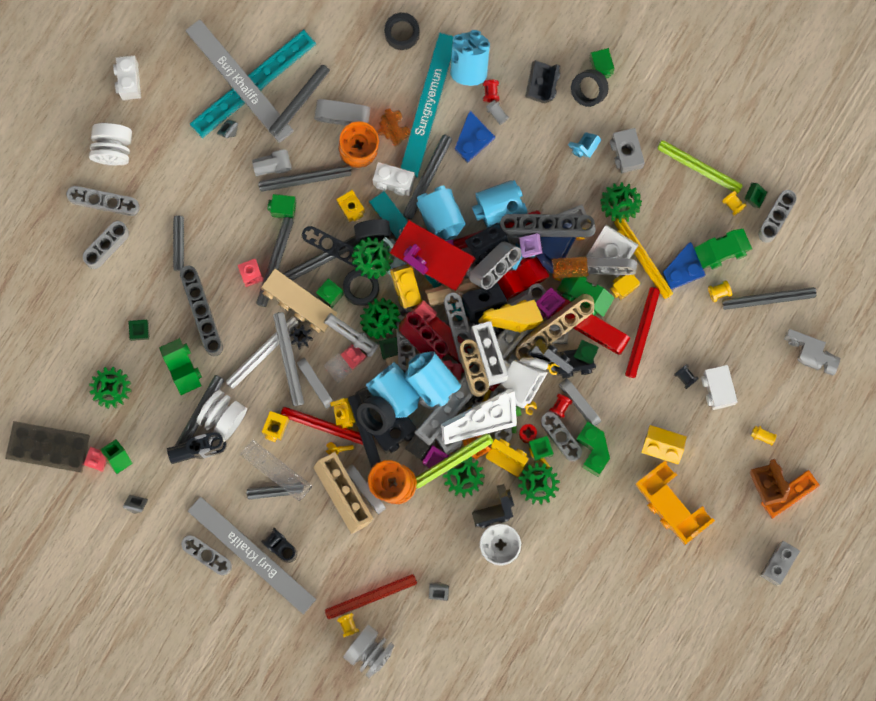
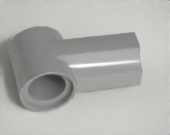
[252,150,292,176]
[508,284,546,306]

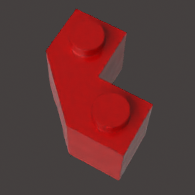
[496,257,549,301]

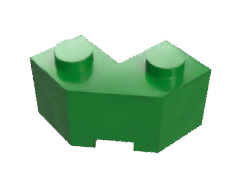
[694,228,752,270]
[557,271,615,317]
[159,338,202,396]
[576,422,610,477]

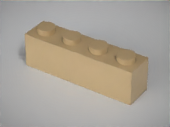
[261,269,337,333]
[313,452,373,534]

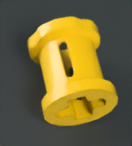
[722,191,747,216]
[708,280,732,302]
[336,613,359,638]

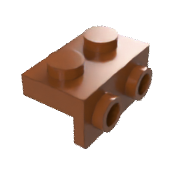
[750,459,790,506]

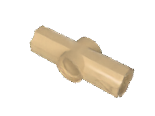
[425,279,481,307]

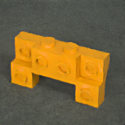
[635,460,715,545]

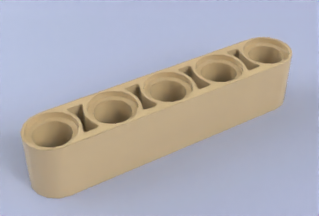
[516,294,594,360]

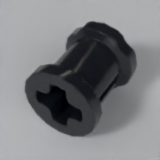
[674,364,699,389]

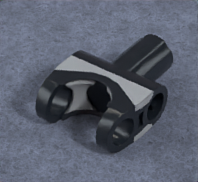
[167,432,227,465]

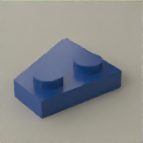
[455,111,495,163]
[662,242,706,290]

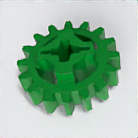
[600,182,642,223]
[351,237,394,279]
[360,298,401,339]
[89,367,132,409]
[443,457,485,498]
[518,463,560,505]

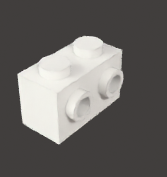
[113,56,141,100]
[373,162,415,196]
[701,365,738,410]

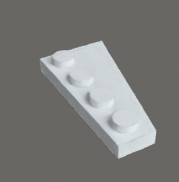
[441,388,517,444]

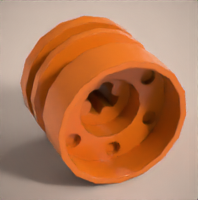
[338,121,379,168]
[368,460,417,504]

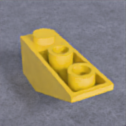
[478,300,543,332]

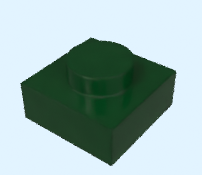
[744,182,767,209]
[128,319,149,341]
[379,337,398,361]
[573,339,599,365]

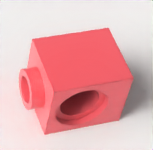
[238,259,264,287]

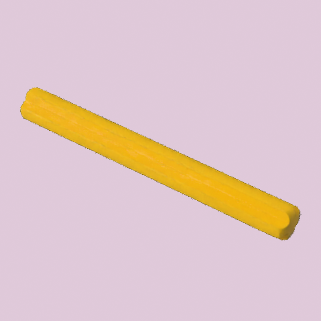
[614,219,673,299]

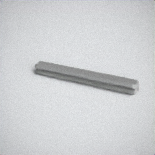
[273,312,304,406]

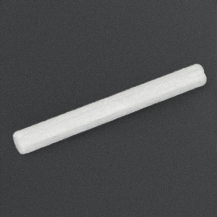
[226,317,299,389]

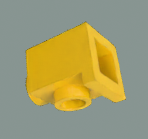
[336,190,365,222]
[609,274,640,300]
[330,398,356,428]
[262,411,289,442]

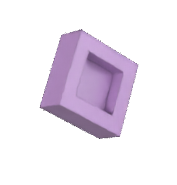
[519,233,542,258]

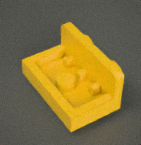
[486,439,529,477]

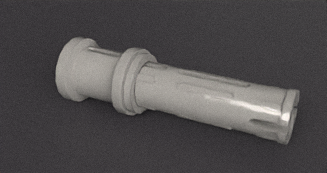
[324,313,379,357]

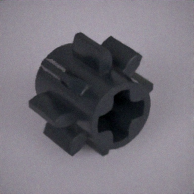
[289,325,313,350]

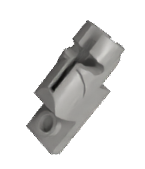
[784,329,841,376]

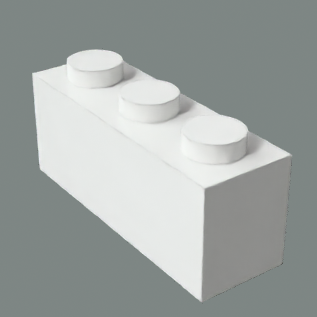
[470,321,508,386]

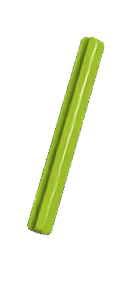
[657,140,743,194]
[416,434,493,489]

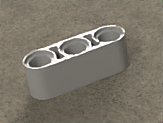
[314,99,371,126]
[758,190,797,243]
[83,221,129,269]
[470,241,521,290]

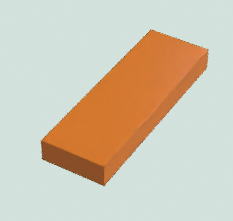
[761,470,820,519]

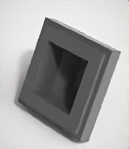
[217,119,238,138]
[123,495,148,514]
[429,582,449,601]

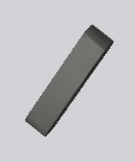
[500,214,596,237]
[180,265,223,356]

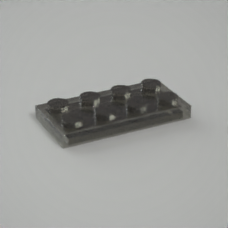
[5,421,90,473]

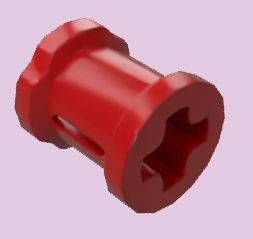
[483,80,500,103]
[549,394,573,419]
[519,424,537,444]

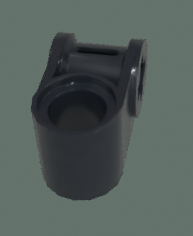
[261,528,298,563]

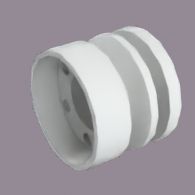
[89,123,132,165]
[197,389,247,441]
[480,524,521,565]

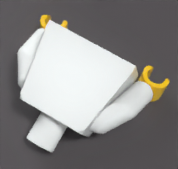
[501,358,559,415]

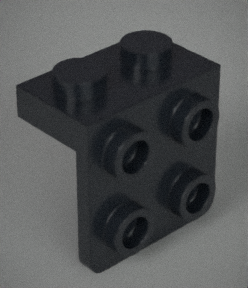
[472,484,515,528]

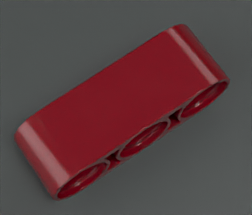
[398,312,449,360]

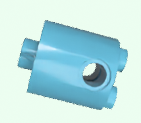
[450,30,490,86]
[472,180,528,228]
[417,185,466,241]
[404,352,461,407]
[366,362,420,418]

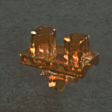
[377,108,411,147]
[552,257,589,279]

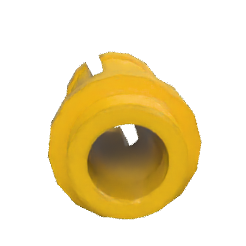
[750,425,777,446]

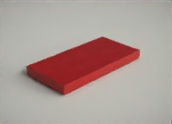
[390,220,475,291]

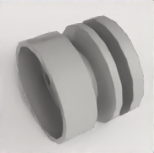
[343,625,395,678]

